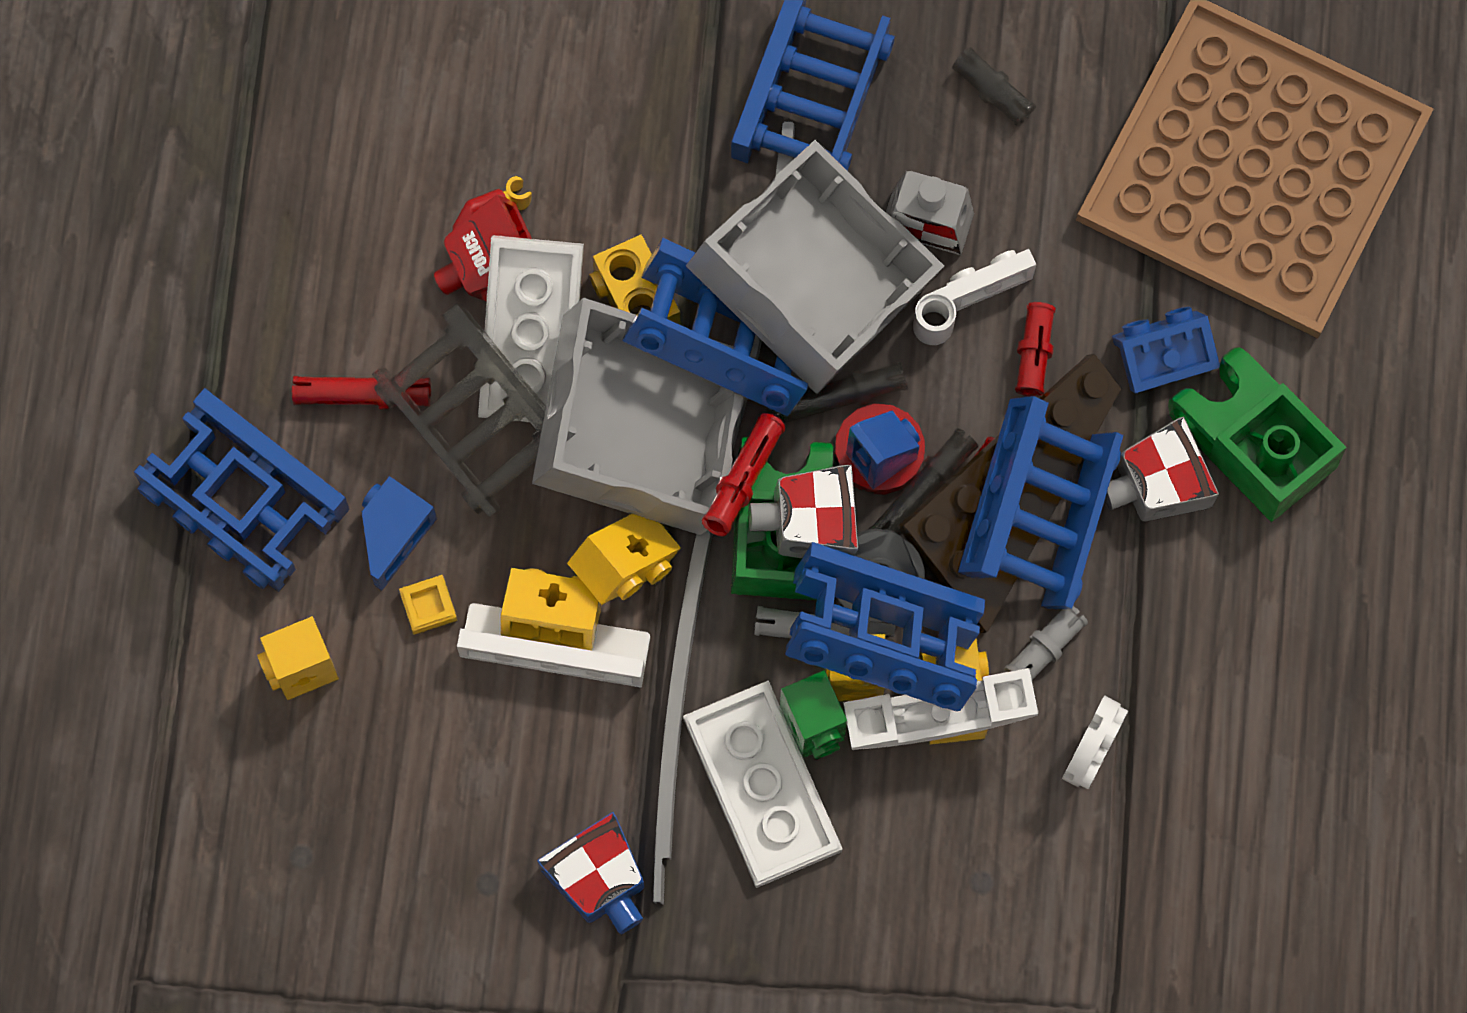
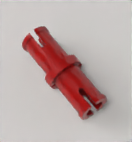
[1015,302,1056,397]

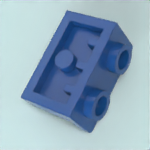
[1112,307,1221,393]

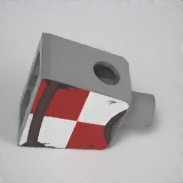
[886,171,974,256]
[1105,417,1219,521]
[749,465,858,558]

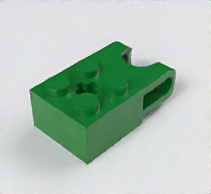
[1168,347,1347,523]
[731,436,833,600]

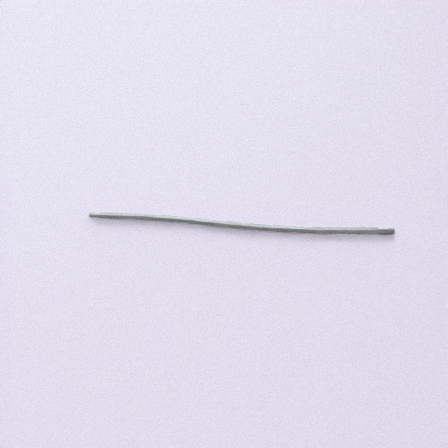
[653,122,795,905]

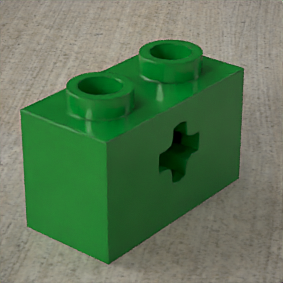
[780,670,848,759]

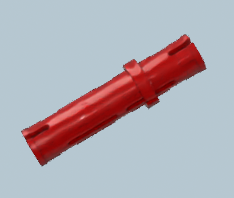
[292,373,431,410]
[702,413,785,536]

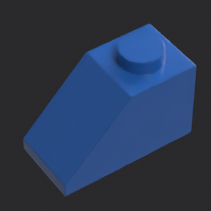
[846,410,920,489]
[362,476,437,590]

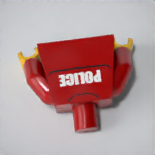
[434,176,532,302]

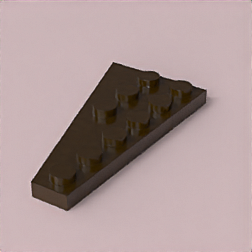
[897,354,1121,633]

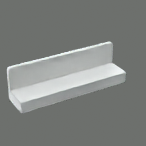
[457,603,650,687]

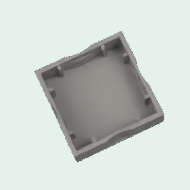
[686,140,944,394]
[532,298,743,535]

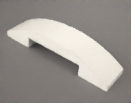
[843,668,1038,750]

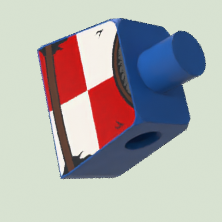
[537,812,644,934]

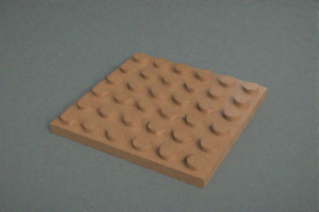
[1076,0,1433,339]

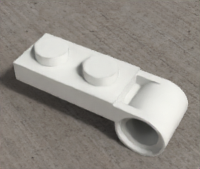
[913,249,1036,345]

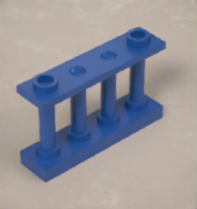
[731,0,895,171]
[623,238,808,416]
[958,396,1124,609]

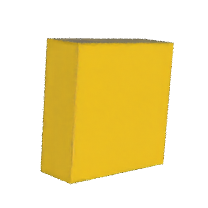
[399,574,458,635]

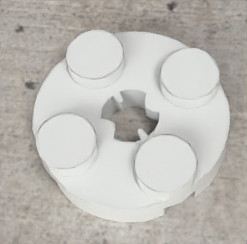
[1062,695,1128,789]

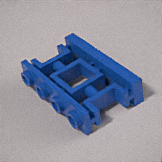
[134,388,350,592]
[785,542,985,712]

